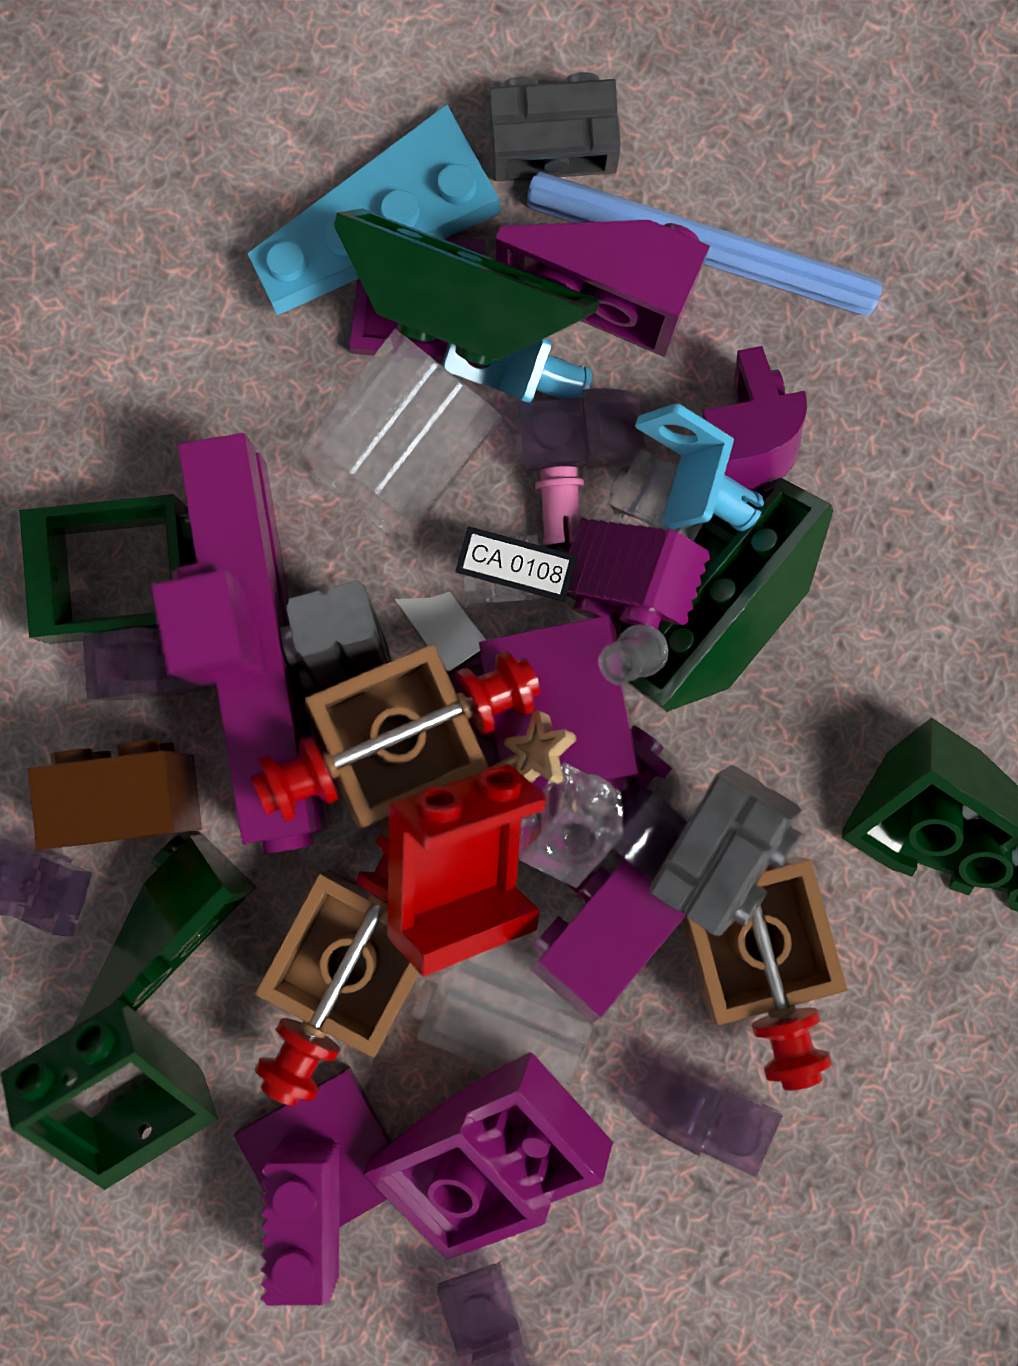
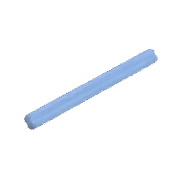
[527,172,882,316]

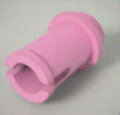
[535,466,584,547]

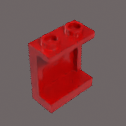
[387,763,546,977]

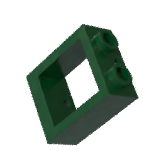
[19,494,195,644]
[0,999,218,1190]

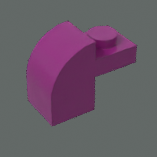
[702,346,807,491]

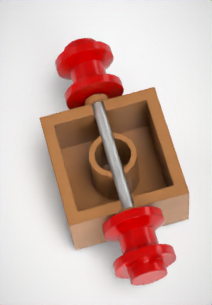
[250,644,541,828]
[255,833,419,1106]
[681,856,848,1091]

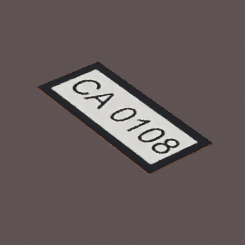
[455,526,577,602]

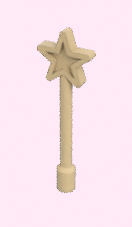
[381,710,576,836]

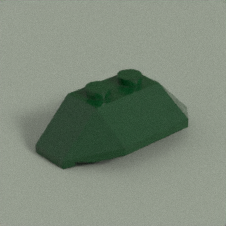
[334,208,600,365]
[618,477,834,712]

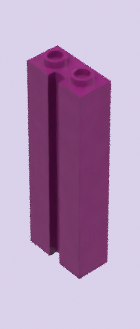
[178,432,327,854]

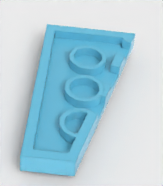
[247,104,501,316]

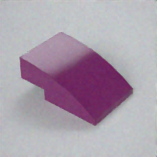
[364,1052,613,1260]

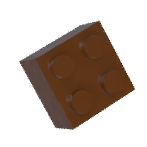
[28,740,202,850]

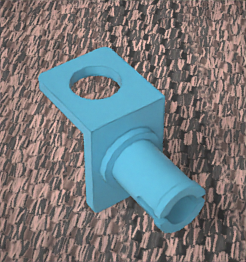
[442,338,592,406]
[635,404,764,531]

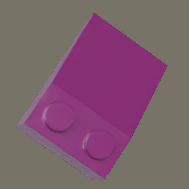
[495,220,710,357]

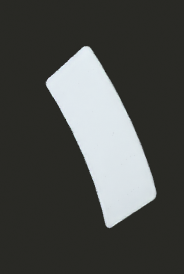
[395,592,486,671]

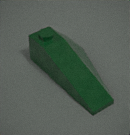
[842,717,1018,912]
[72,834,256,1028]

